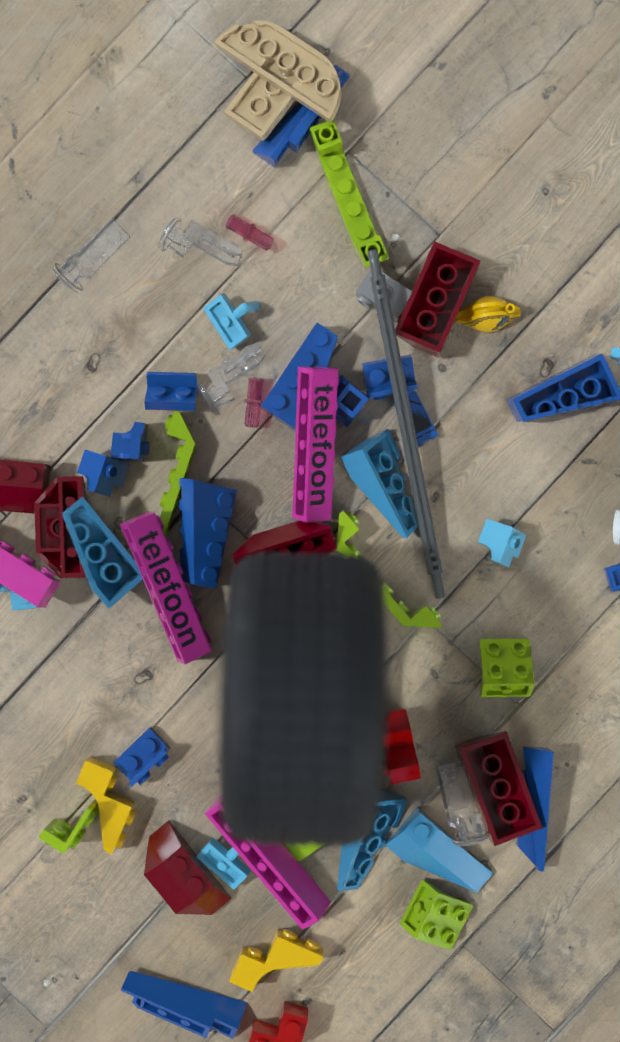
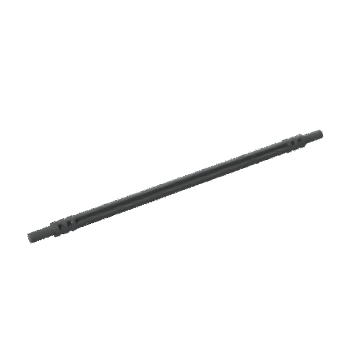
[368,249,445,599]

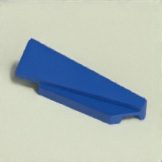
[253,65,350,168]
[517,746,554,872]
[121,971,247,1039]

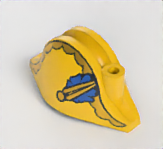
[456,296,521,333]

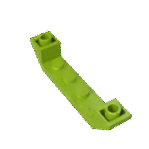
[310,119,389,268]
[125,410,197,555]
[336,511,442,628]

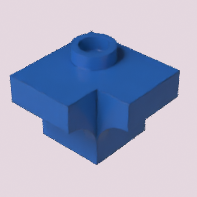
[336,375,370,427]
[110,422,150,462]
[77,449,130,497]

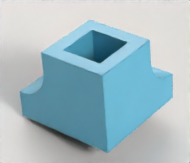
[478,519,526,568]

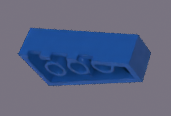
[261,322,338,432]
[506,353,620,422]
[179,478,237,589]

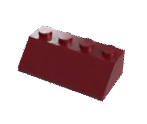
[395,241,481,358]
[0,460,51,514]
[455,731,542,846]

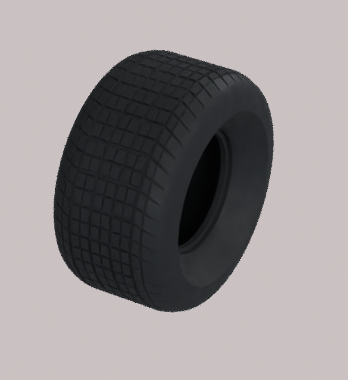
[218,552,387,847]

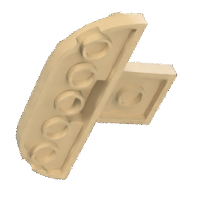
[214,20,341,141]

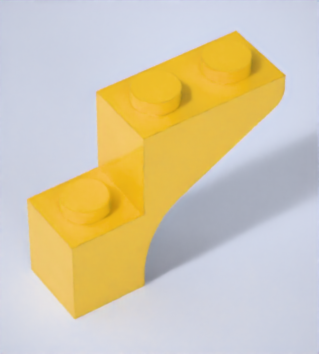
[76,757,136,854]
[229,929,324,993]

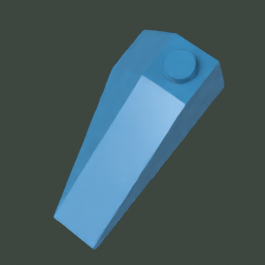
[340,429,419,539]
[62,497,143,609]
[337,789,407,892]
[385,806,493,892]

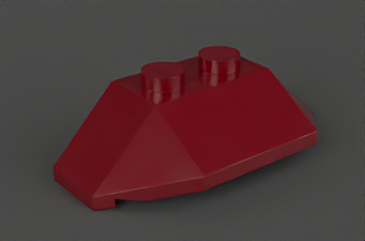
[34,476,88,578]
[232,520,336,565]
[144,820,231,915]

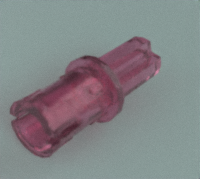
[226,214,274,251]
[244,377,264,428]

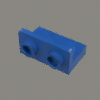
[362,354,418,400]
[144,372,198,411]
[113,727,171,787]

